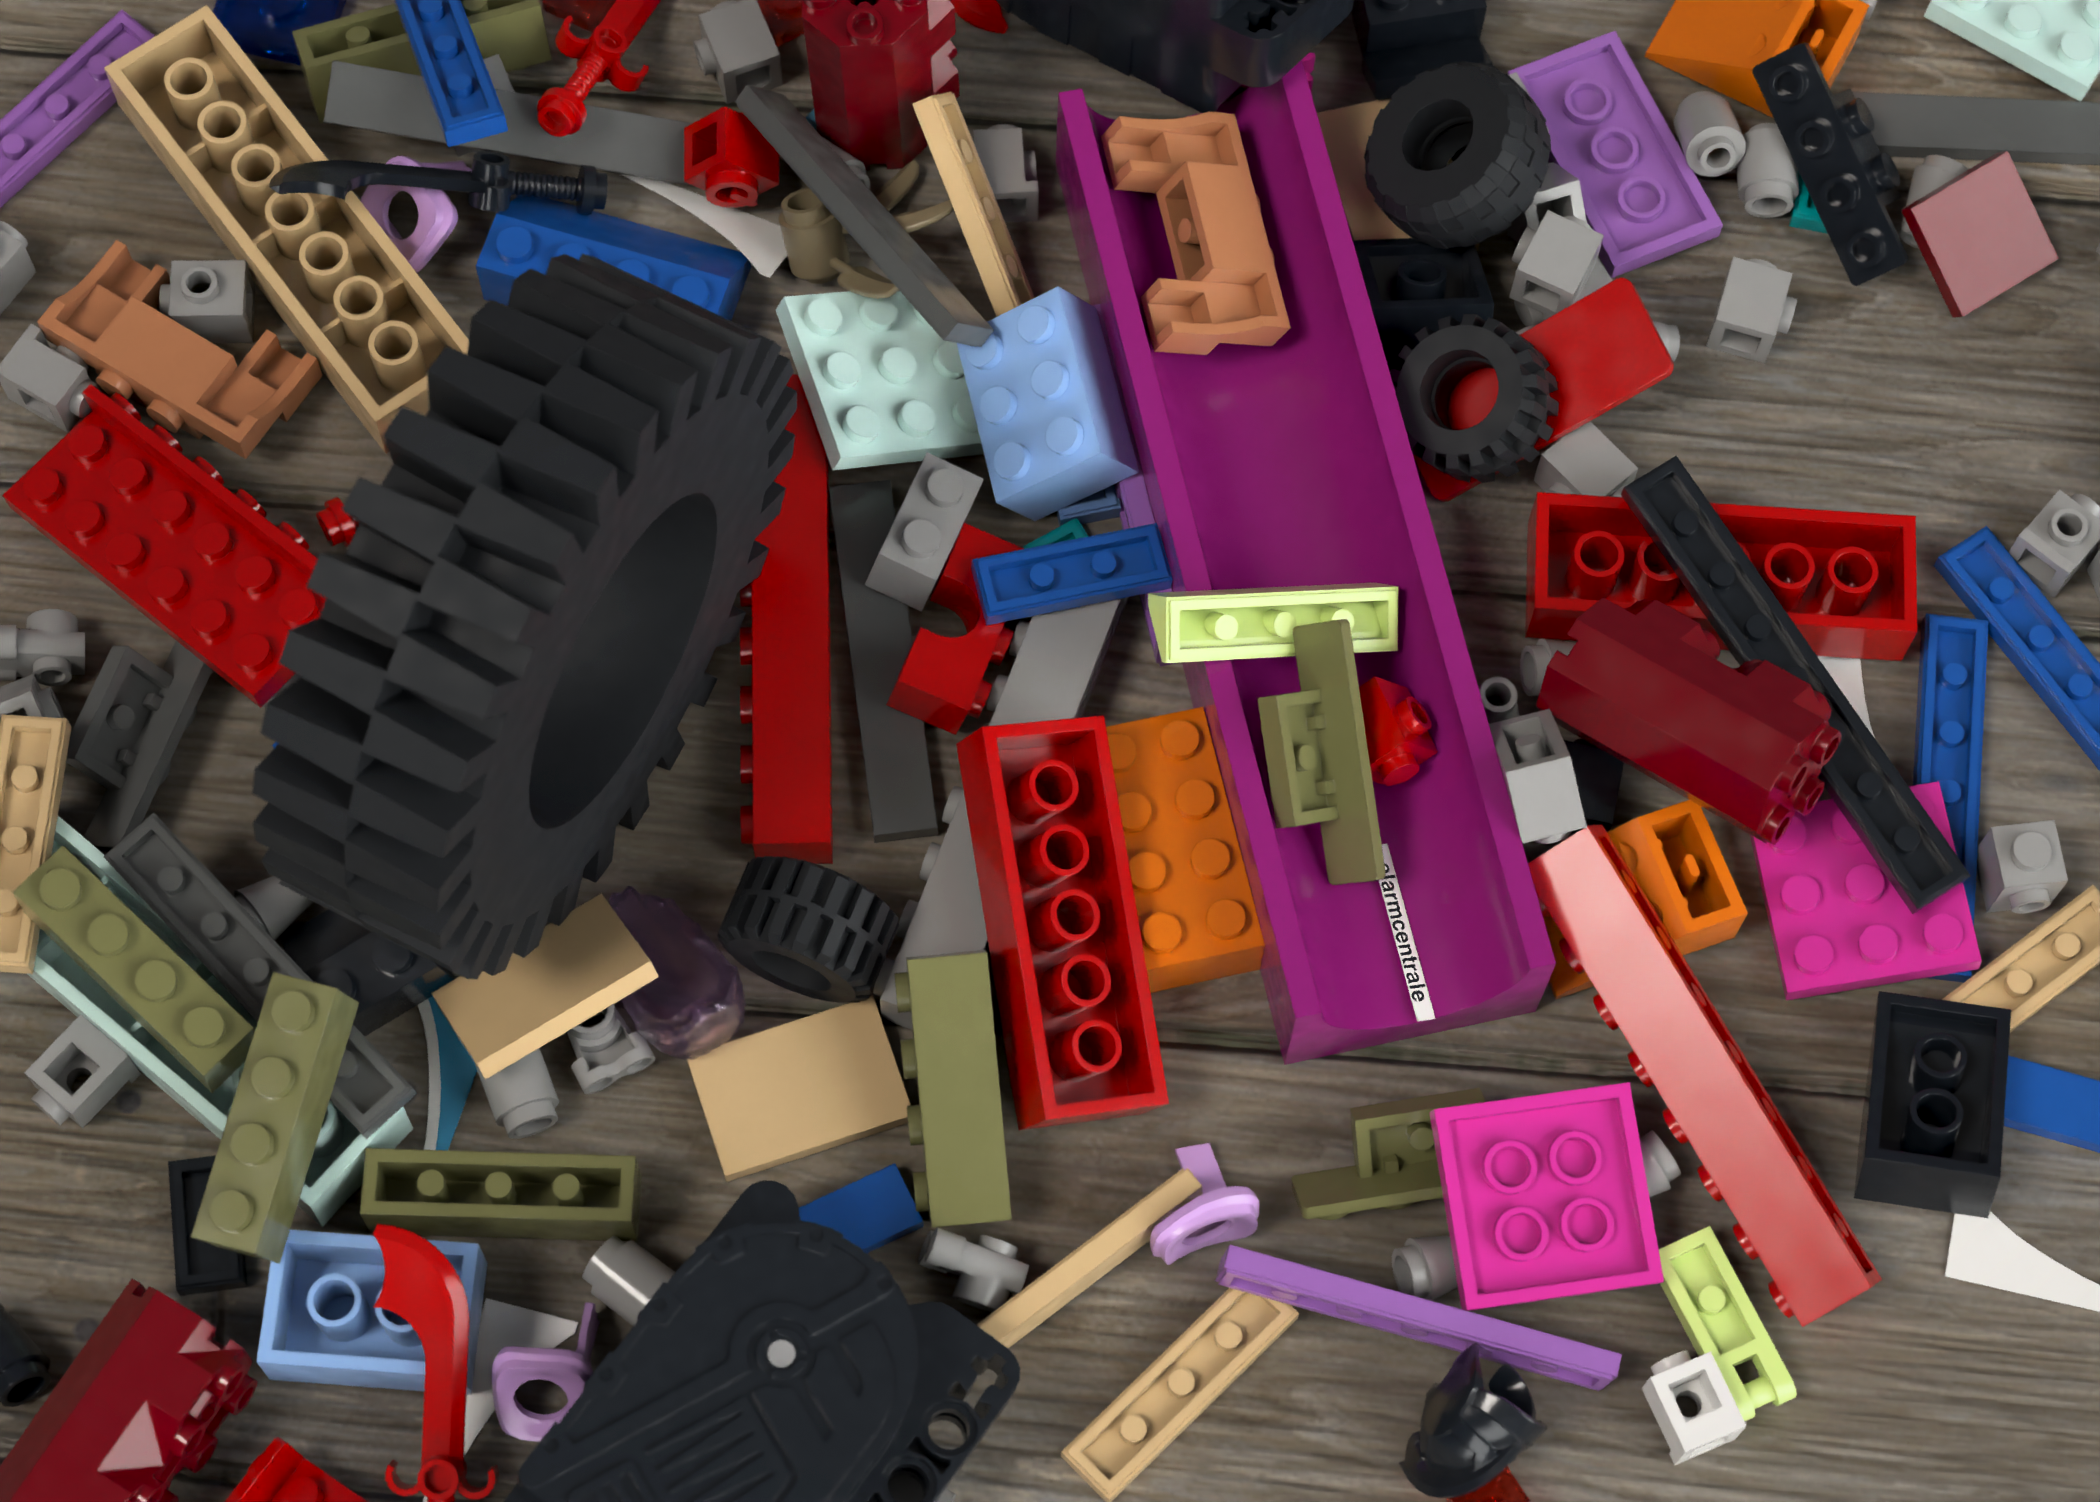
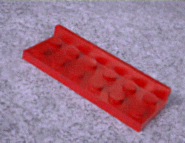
[2,384,326,708]

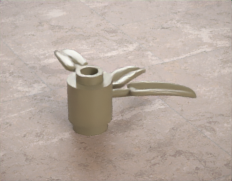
[779,160,954,299]

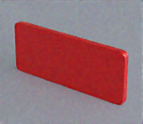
[1413,278,1674,502]

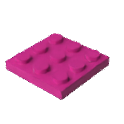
[1750,781,1982,1001]
[1429,1082,1664,1311]

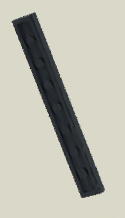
[1621,456,1971,914]

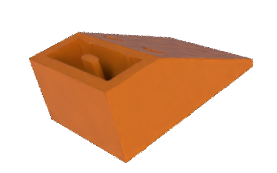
[1645,0,1870,118]
[1543,800,1748,999]

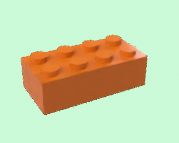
[1106,707,1265,993]

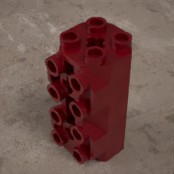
[802,0,960,170]
[1536,597,1842,845]
[0,1279,258,1502]

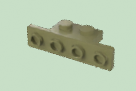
[1257,619,1386,885]
[1291,1088,1486,1220]

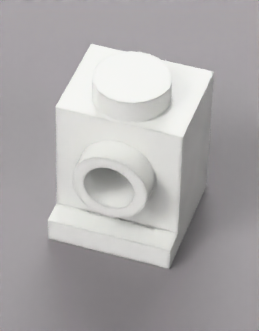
[1642,1351,1747,1465]

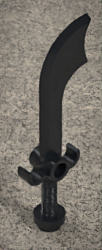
[270,151,608,215]

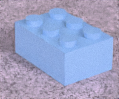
[957,286,1139,521]
[256,1229,488,1395]

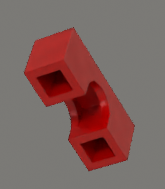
[886,523,1024,735]

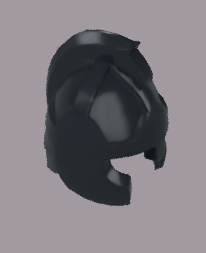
[1399,1343,1548,1499]

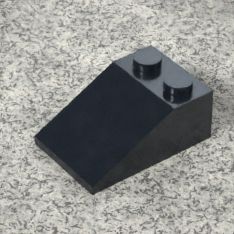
[1854,991,2011,1218]

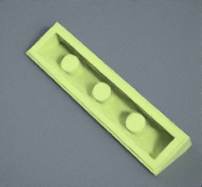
[1148,583,1398,663]

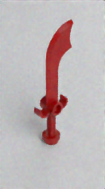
[537,0,661,137]
[373,1224,499,1502]

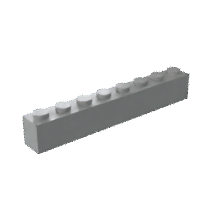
[873,597,1129,1030]

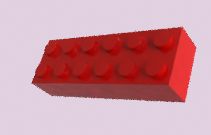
[1525,492,1917,661]
[956,715,1169,1131]

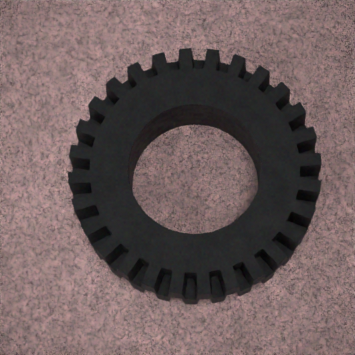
[253,253,797,980]

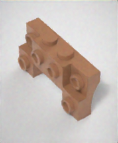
[1101,111,1291,355]
[37,240,323,459]

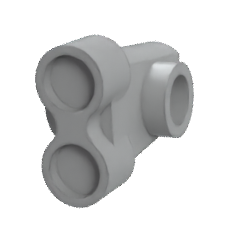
[0,609,85,686]
[567,1004,655,1094]
[918,1227,1029,1313]

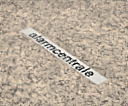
[1379,844,1435,1022]

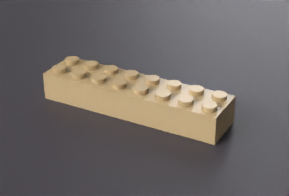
[104,5,469,454]

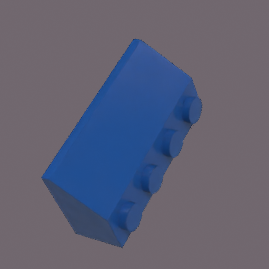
[476,194,752,321]

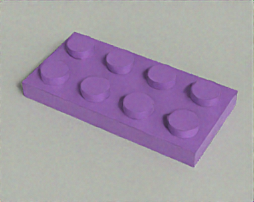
[1508,31,1723,278]

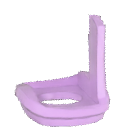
[361,156,472,273]
[1150,1143,1259,1265]
[491,1302,599,1442]

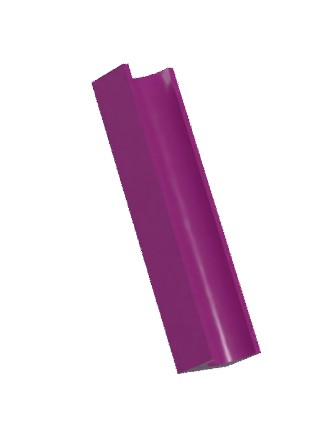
[1055,60,1556,1065]

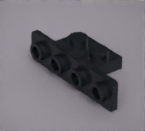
[1752,42,1908,286]

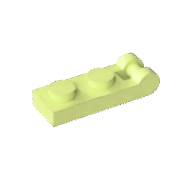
[1659,1226,1797,1421]

